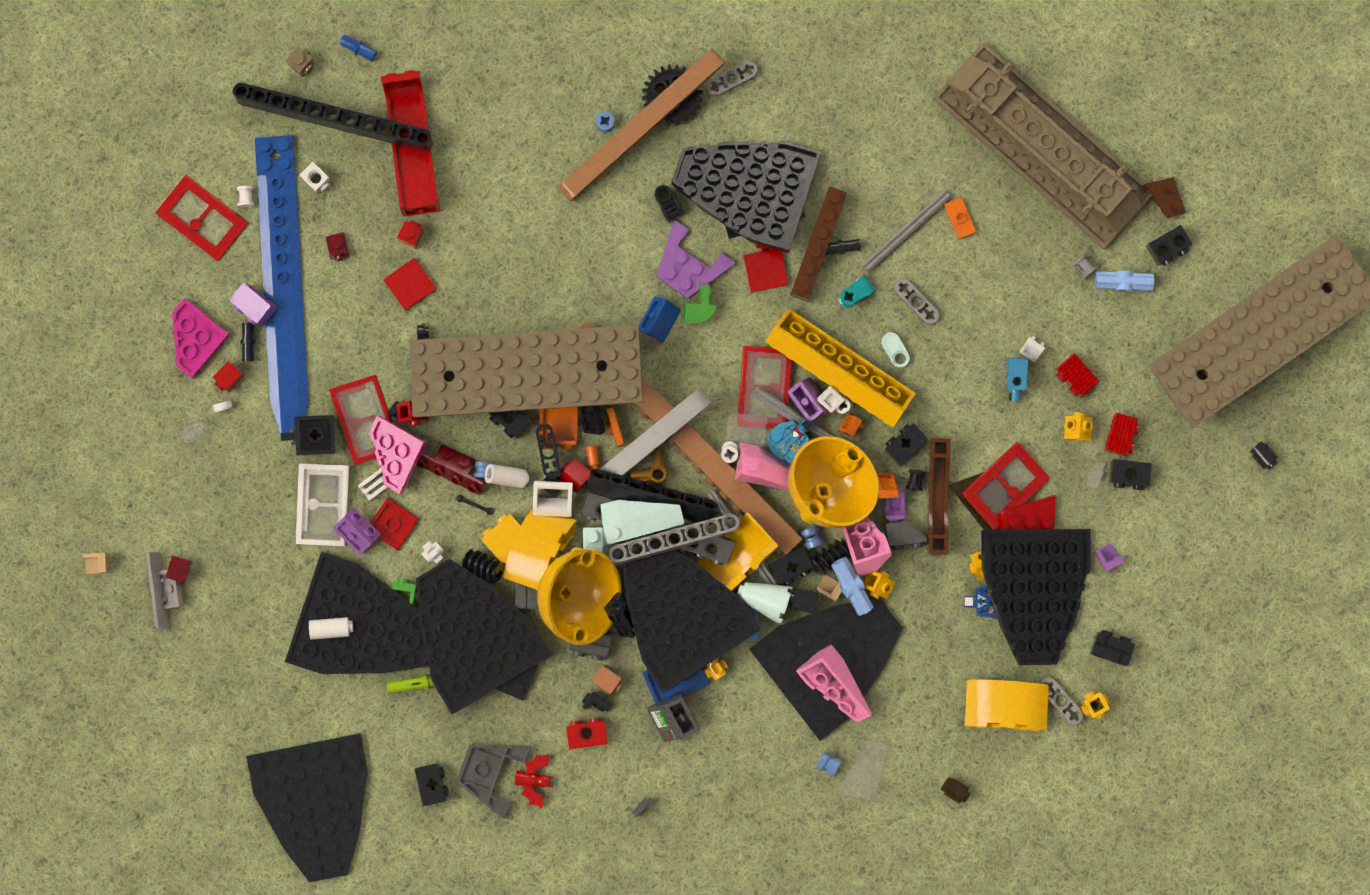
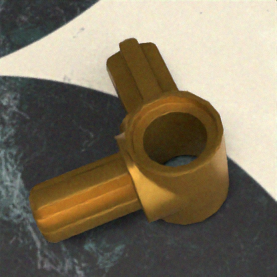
[630,448,667,486]

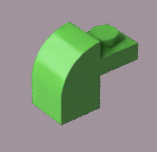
[682,283,716,323]

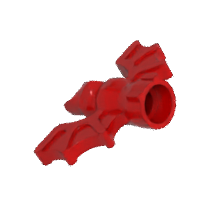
[514,754,554,809]

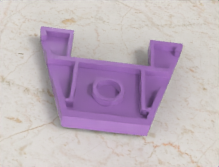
[656,220,736,299]

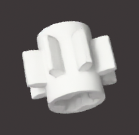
[421,541,445,564]

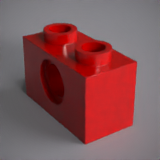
[566,718,608,749]

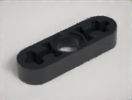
[536,423,561,479]

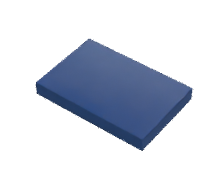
[642,668,710,703]

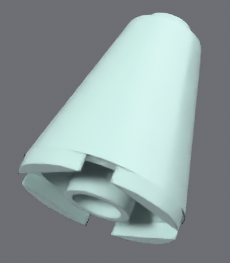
[737,582,792,624]

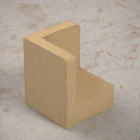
[82,553,109,574]
[815,575,842,602]

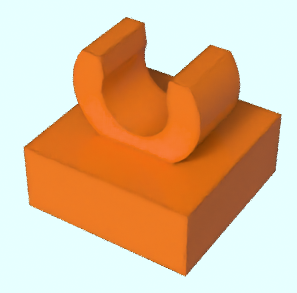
[838,414,865,438]

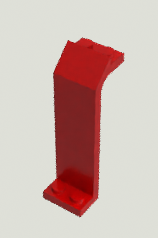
[381,70,440,217]

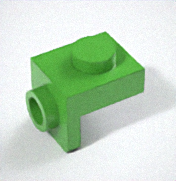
[392,579,418,605]

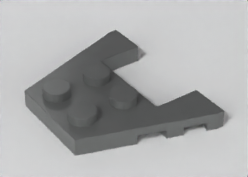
[456,745,530,819]

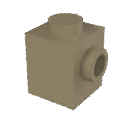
[285,46,314,77]

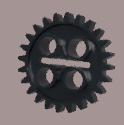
[642,64,703,126]

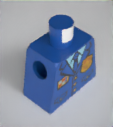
[964,586,997,619]

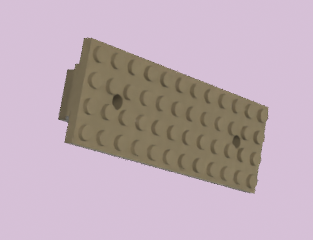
[933,42,1152,250]
[1148,235,1370,429]
[409,325,643,418]

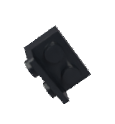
[578,406,605,435]
[604,592,635,638]

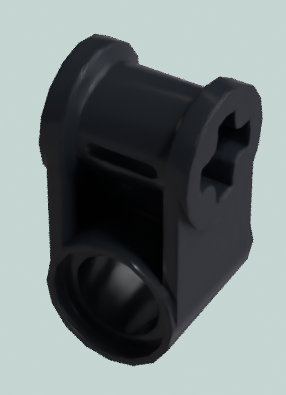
[654,185,685,223]

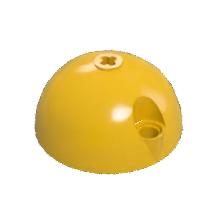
[788,436,879,528]
[537,547,621,645]

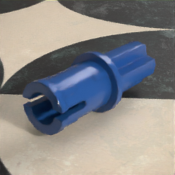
[340,35,377,62]

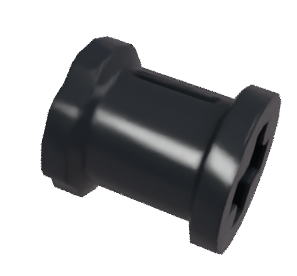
[905,469,926,491]

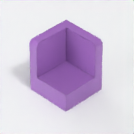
[1094,543,1124,572]

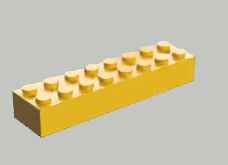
[765,308,916,427]

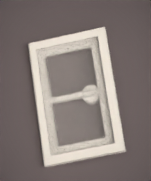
[296,463,349,546]

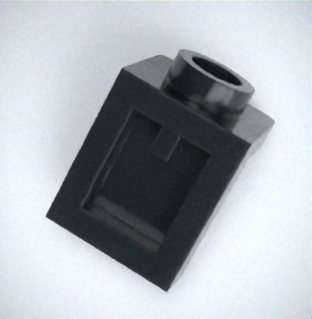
[582,692,613,712]

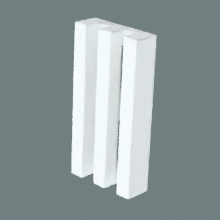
[358,468,388,501]

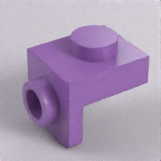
[885,490,906,521]

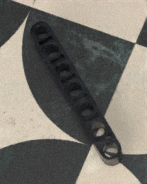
[585,469,718,522]

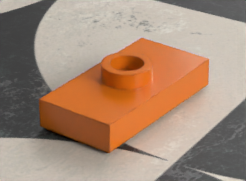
[944,197,976,240]
[606,407,625,447]
[876,472,898,499]

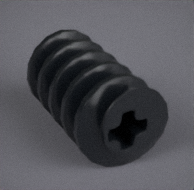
[808,538,852,575]
[462,549,505,584]

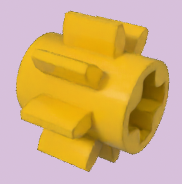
[704,658,728,681]

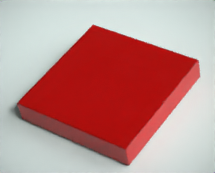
[743,249,788,293]
[383,258,436,311]
[370,498,419,551]

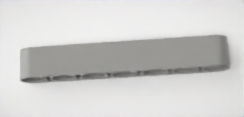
[600,388,712,476]
[609,514,739,565]

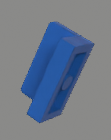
[639,296,681,343]

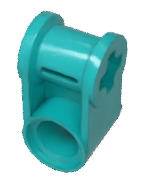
[839,275,876,308]

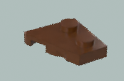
[1142,177,1186,218]

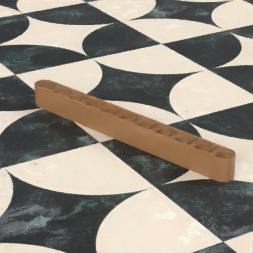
[558,48,726,201]

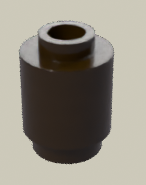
[940,777,971,804]

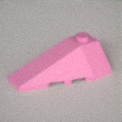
[735,442,790,491]
[842,517,892,576]
[796,645,872,723]

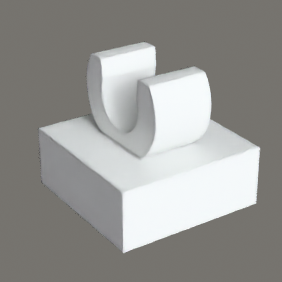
[1019,336,1045,363]
[817,385,845,413]

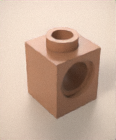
[592,665,622,695]

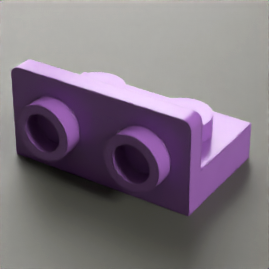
[333,508,380,555]

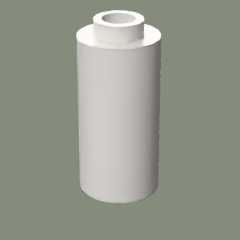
[485,464,529,488]
[309,617,353,640]

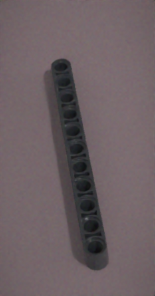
[232,83,433,152]

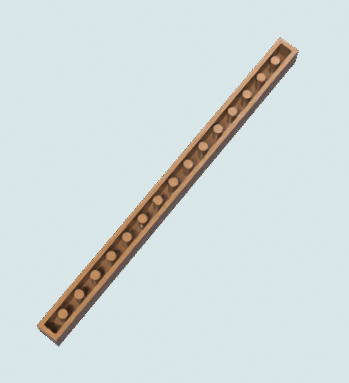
[579,321,802,556]

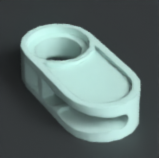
[882,332,910,368]

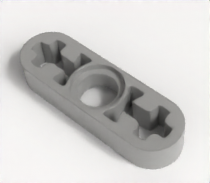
[707,61,757,97]
[895,279,939,325]
[1040,678,1083,724]

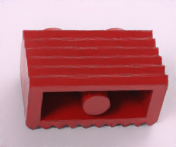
[1055,353,1100,398]
[1104,413,1140,457]

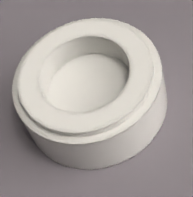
[212,401,233,412]

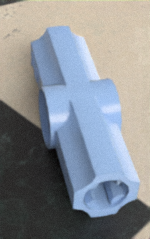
[1095,271,1154,292]
[831,557,874,616]

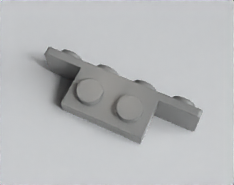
[146,552,183,629]

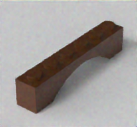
[790,186,847,302]
[927,438,951,556]

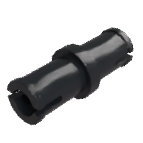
[825,239,861,255]
[240,322,256,361]

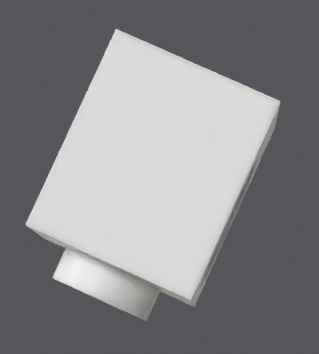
[300,162,331,194]

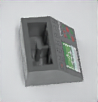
[647,691,700,742]

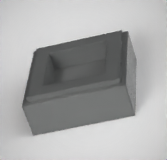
[631,798,650,817]

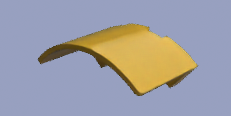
[503,509,577,590]
[696,513,778,592]
[965,680,1049,731]

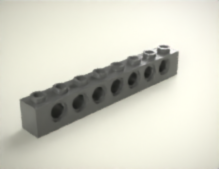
[582,493,736,566]

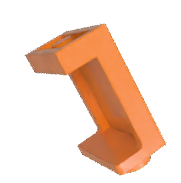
[539,407,578,450]

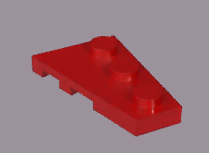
[999,495,1056,530]

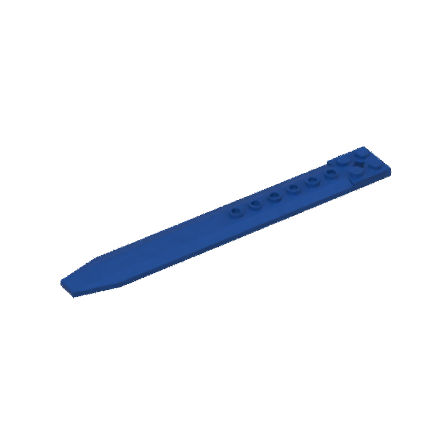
[255,135,309,433]

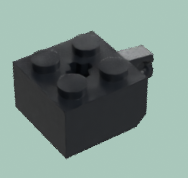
[280,415,335,456]

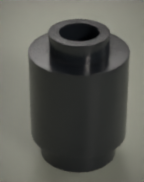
[1250,441,1278,470]

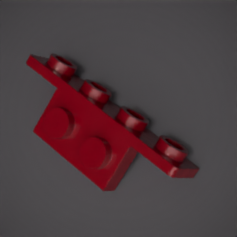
[416,444,485,495]

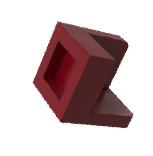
[166,556,191,584]

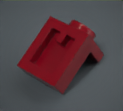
[325,232,350,261]

